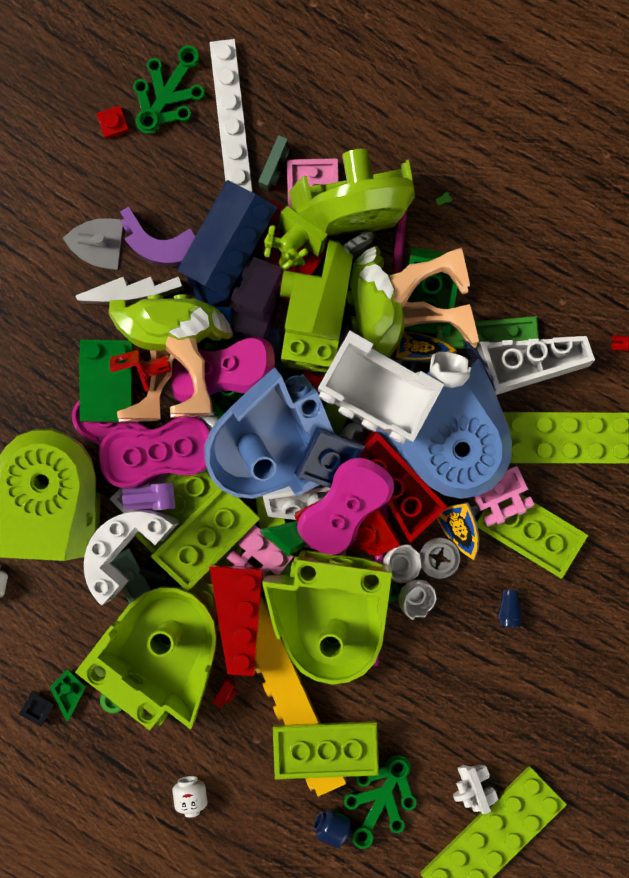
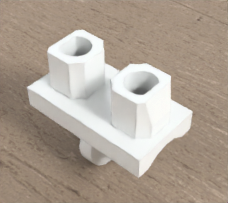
[453,764,498,815]

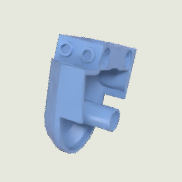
[376,359,512,499]
[204,367,334,499]

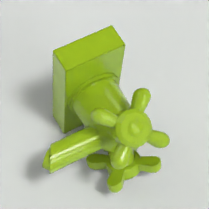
[264,206,328,270]

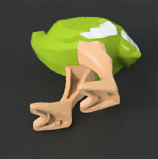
[347,246,479,358]
[109,294,233,422]

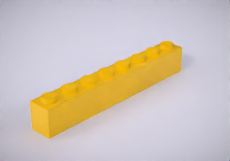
[256,593,346,797]

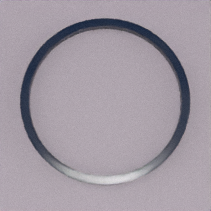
[463,341,494,383]

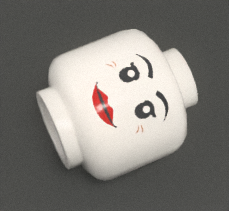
[172,776,208,817]

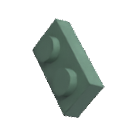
[258,135,291,191]
[111,548,152,604]

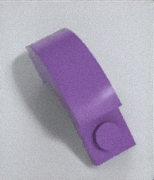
[120,206,195,267]

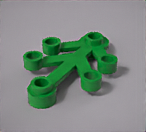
[133,45,205,134]
[344,755,417,849]

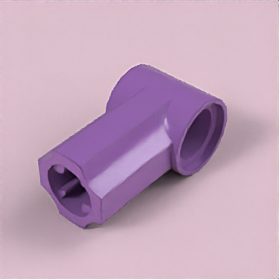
[122,482,176,511]

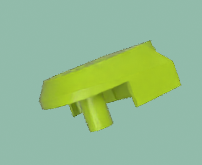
[289,149,415,240]
[280,240,353,373]
[0,429,101,561]
[262,550,393,685]
[75,586,217,731]

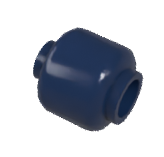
[313,809,353,848]

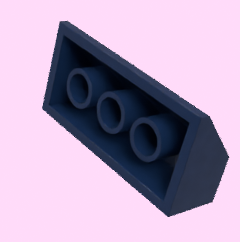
[177,180,277,298]

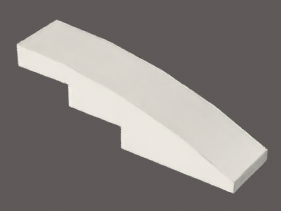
[76,277,185,305]

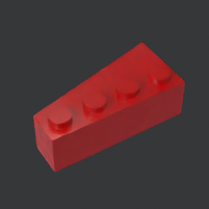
[360,431,448,543]
[209,564,263,676]

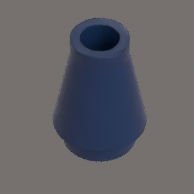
[497,590,523,627]

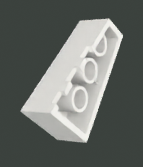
[477,336,595,395]

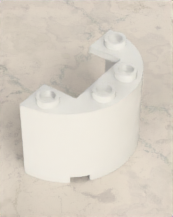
[318,331,444,444]
[84,510,181,606]

